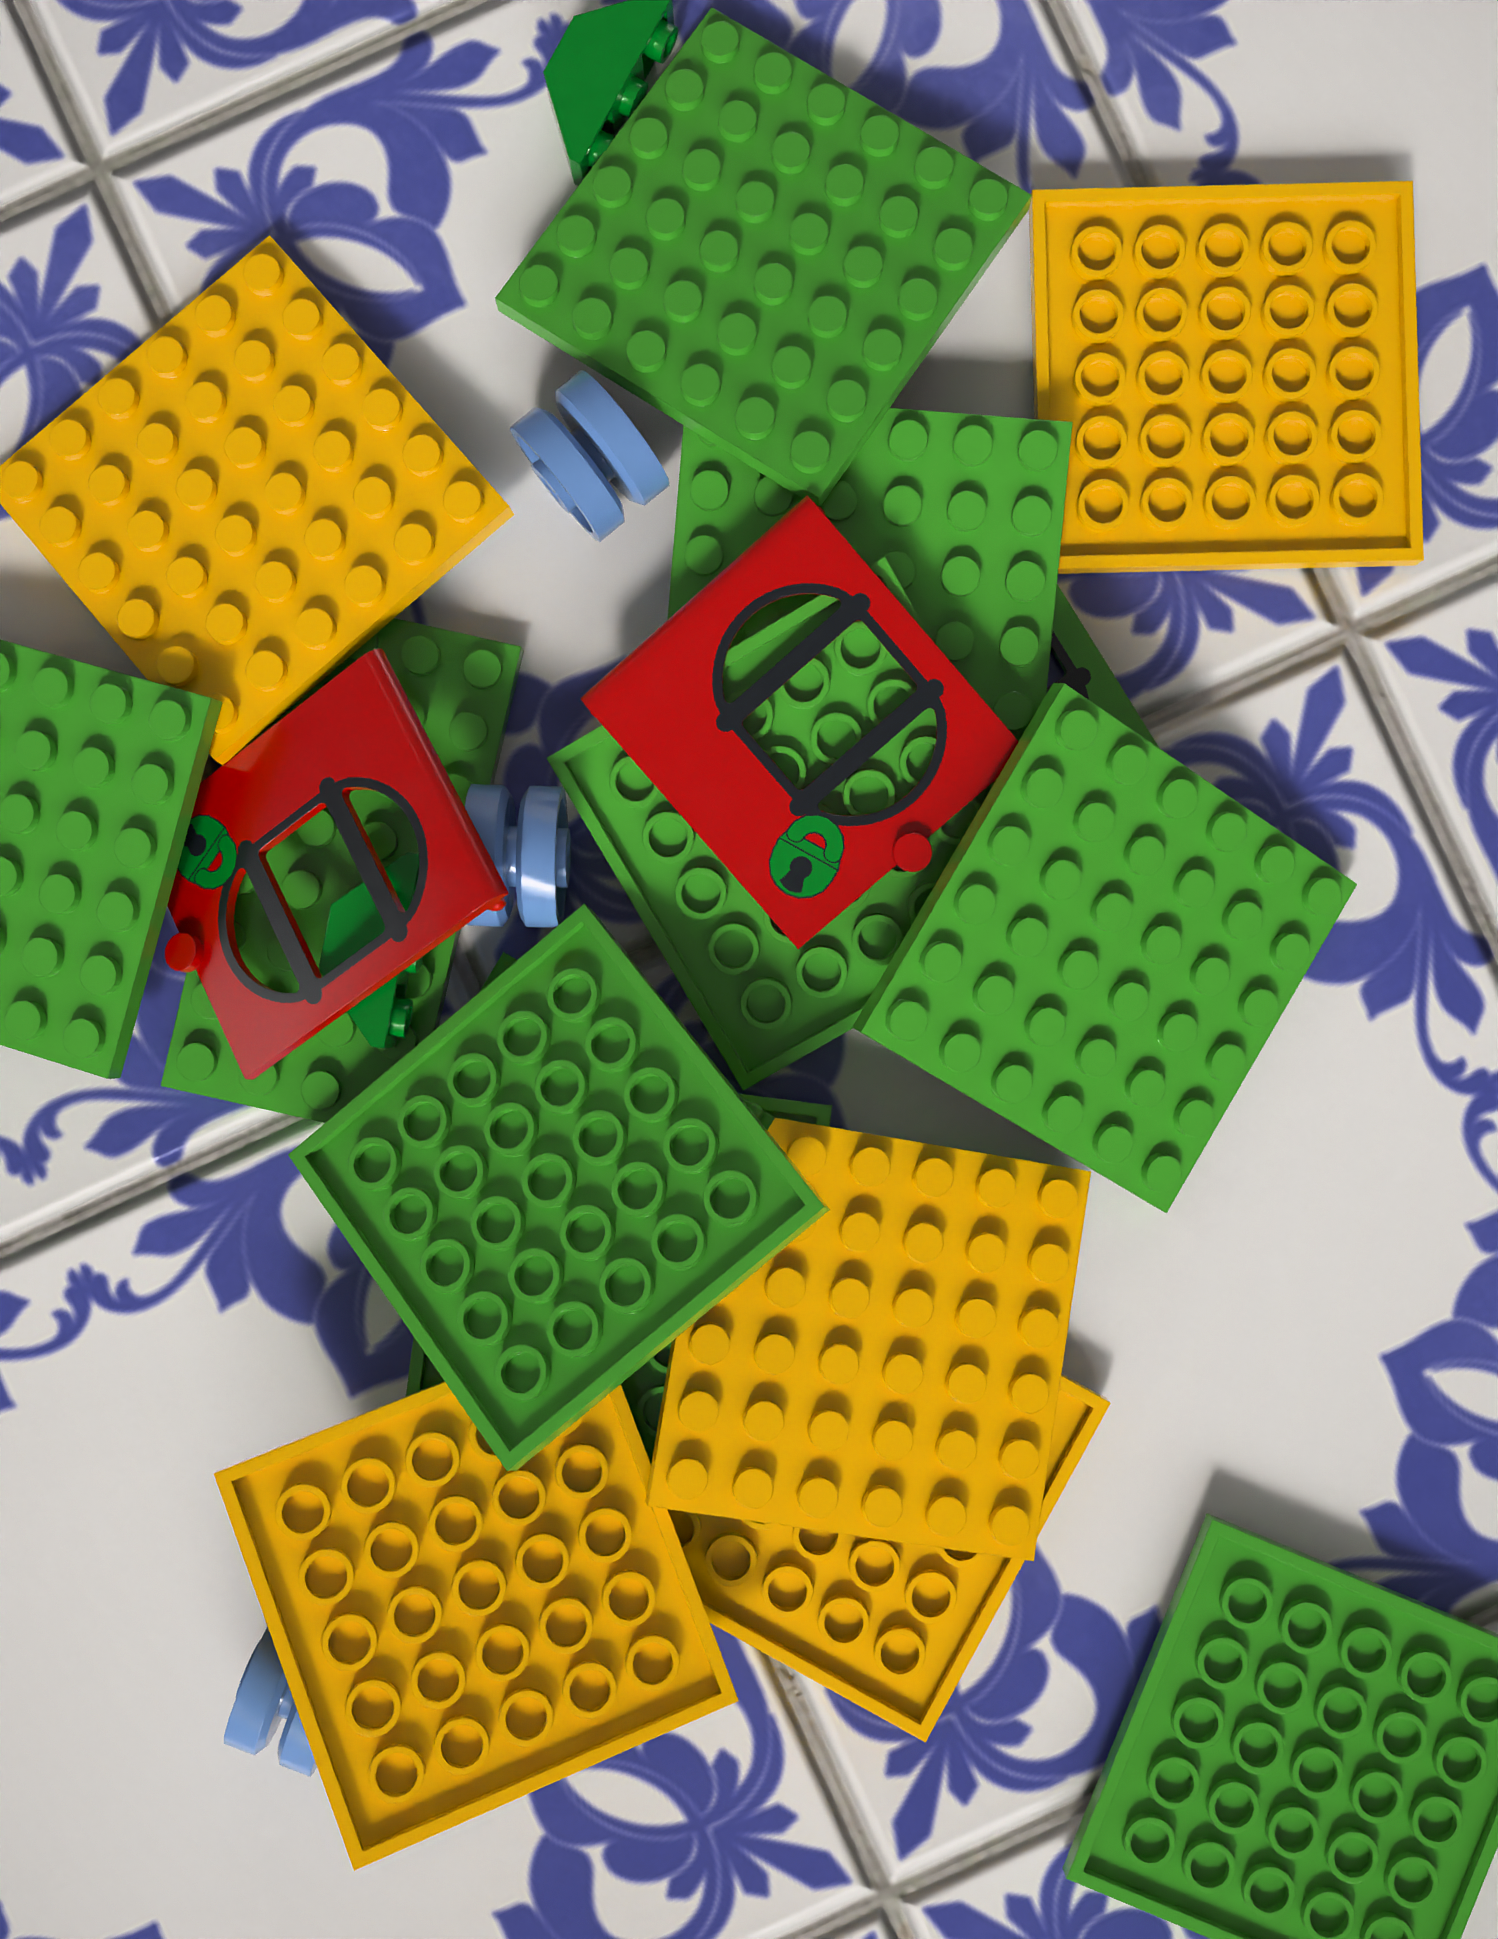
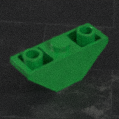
[543,0,678,186]
[319,852,424,1049]

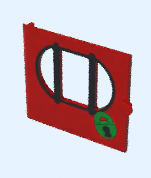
[580,496,1019,949]
[164,648,509,1080]

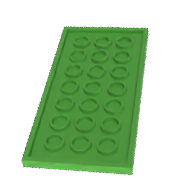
[161,618,524,1123]

